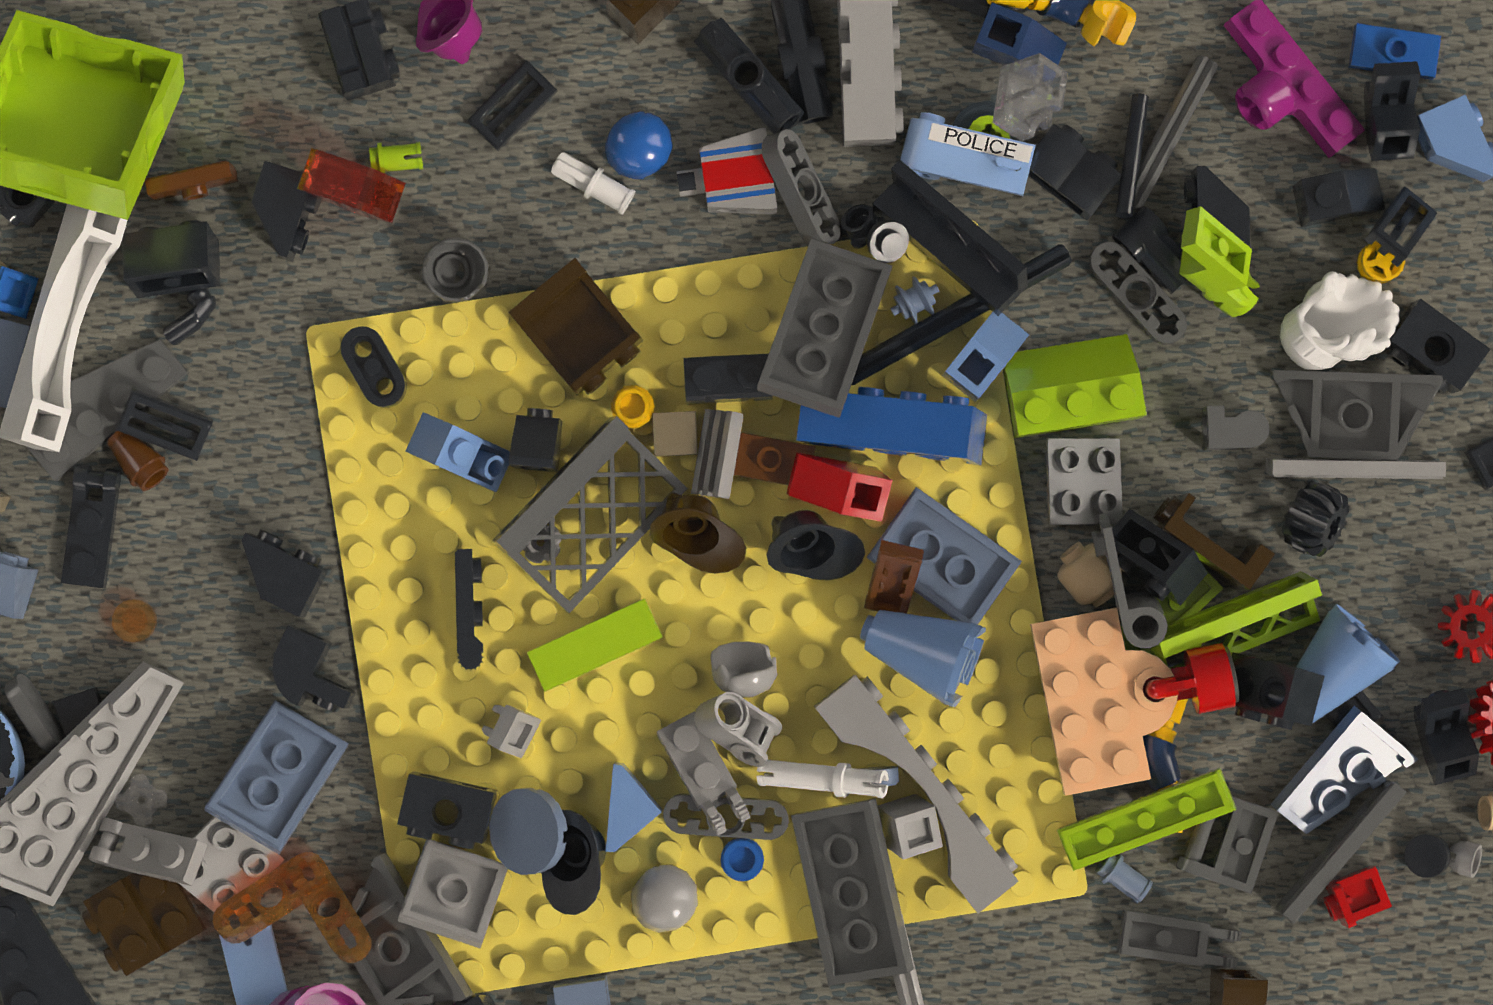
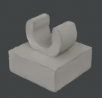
[482,704,541,758]

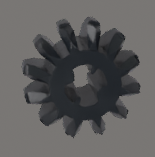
[1282,481,1350,557]

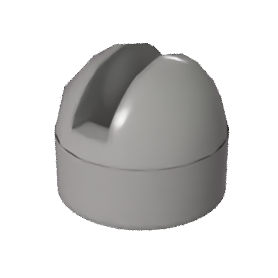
[1449,841,1482,878]

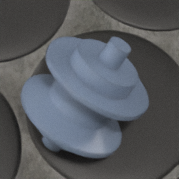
[890,276,940,324]

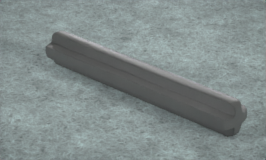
[1134,55,1218,211]

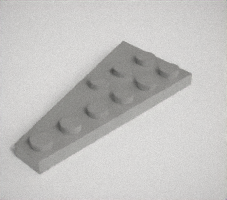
[0,661,184,906]

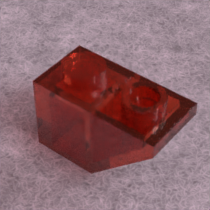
[297,148,406,223]

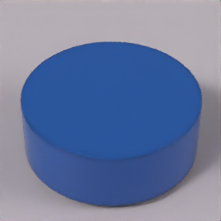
[721,838,764,881]

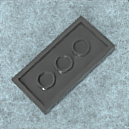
[757,238,893,418]
[791,798,914,986]

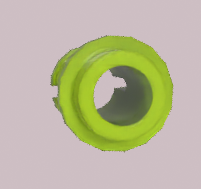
[369,142,423,177]

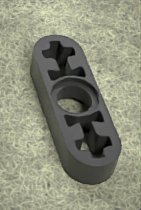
[762,129,841,246]
[1089,242,1187,345]
[663,794,789,840]

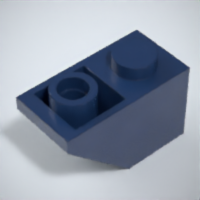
[972,2,1067,84]

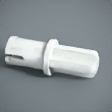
[551,152,636,215]

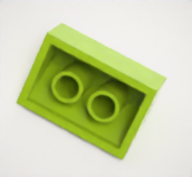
[1003,334,1147,439]

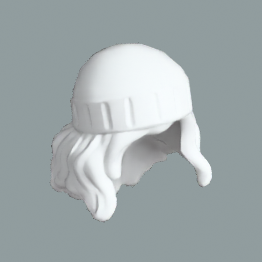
[1280,271,1400,370]

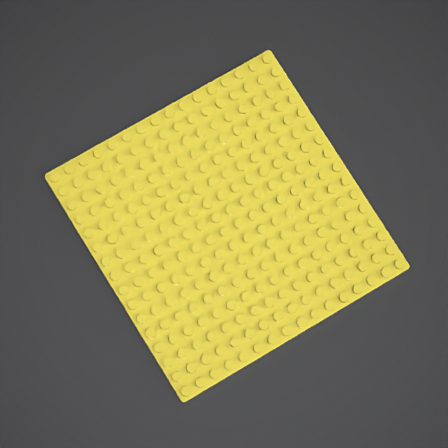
[306,220,1087,994]

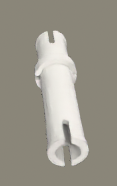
[756,759,889,798]

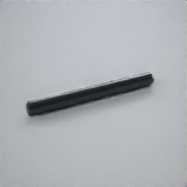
[852,244,1072,385]

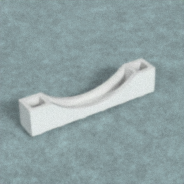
[0,204,128,452]

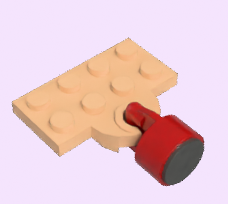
[1030,608,1239,796]

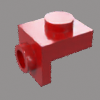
[1323,865,1392,928]

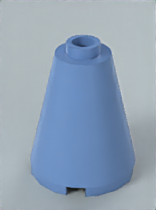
[1296,604,1400,723]
[860,610,986,707]

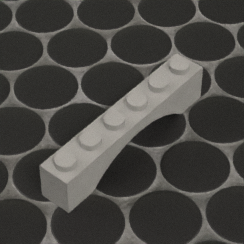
[814,675,1019,914]

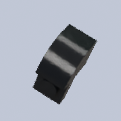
[1364,61,1421,161]
[273,625,356,712]
[1413,688,1479,785]

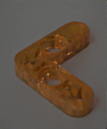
[213,852,372,963]

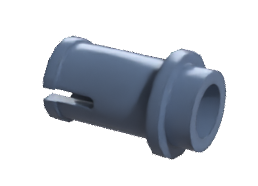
[1095,854,1153,904]

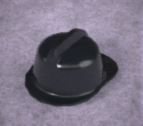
[766,510,865,580]
[541,810,606,915]

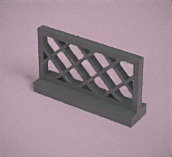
[492,416,688,613]

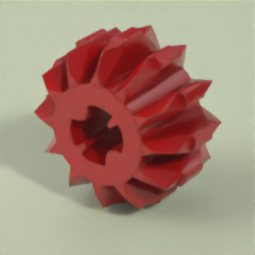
[1438,590,1493,663]

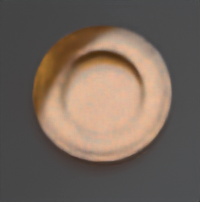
[112,599,157,642]

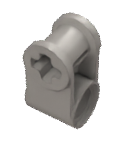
[695,692,782,767]

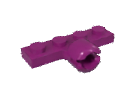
[1223,0,1365,158]

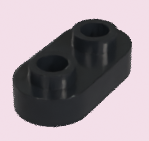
[341,326,407,408]

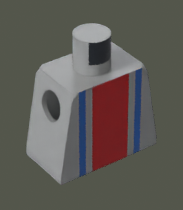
[677,128,777,214]

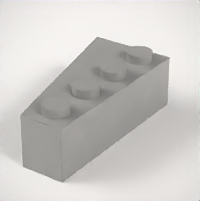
[837,0,904,147]

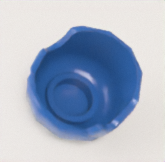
[604,111,673,179]

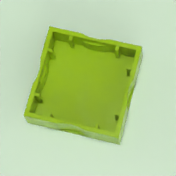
[0,10,185,220]

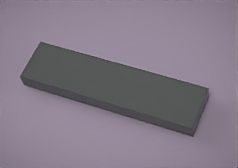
[1275,780,1407,924]

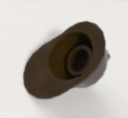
[650,493,746,574]

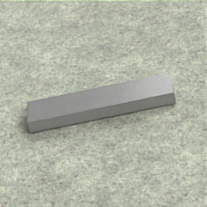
[1266,458,1446,479]

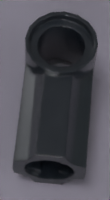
[1112,206,1187,294]

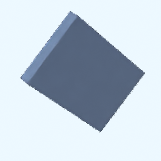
[866,487,1022,625]
[204,700,349,855]

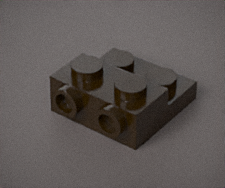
[82,873,207,976]

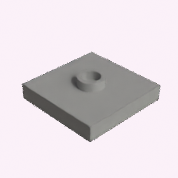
[398,839,508,949]

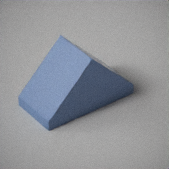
[606,762,663,852]

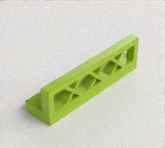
[1150,571,1322,669]

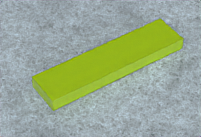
[1057,768,1236,871]

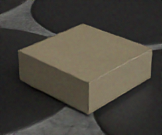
[652,411,698,457]

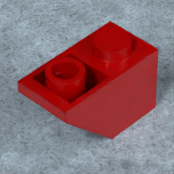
[786,452,893,522]

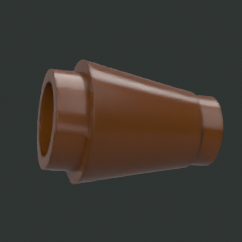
[107,431,169,491]

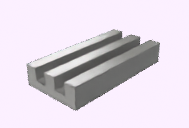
[691,409,743,499]

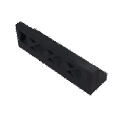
[872,160,1028,316]

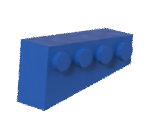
[796,387,987,465]

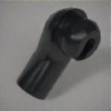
[163,288,216,345]

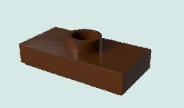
[145,160,238,201]
[734,432,816,486]
[864,540,924,613]

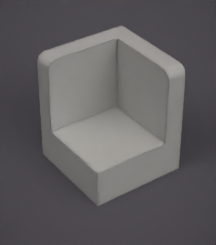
[878,794,943,860]

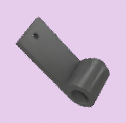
[1091,513,1167,648]

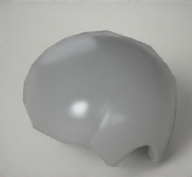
[711,641,777,698]
[631,865,698,933]

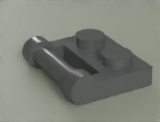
[1176,796,1279,894]

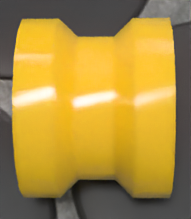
[1356,241,1405,284]

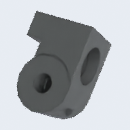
[1202,405,1270,451]

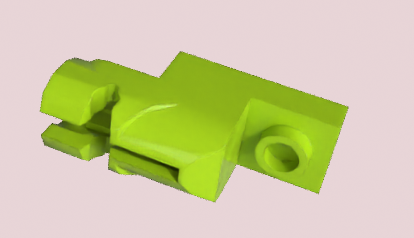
[1179,206,1260,317]

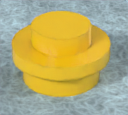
[611,385,654,428]

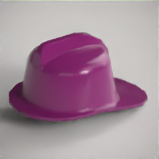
[416,0,482,64]

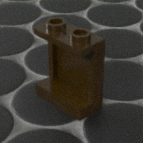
[508,258,643,395]
[1153,493,1275,590]

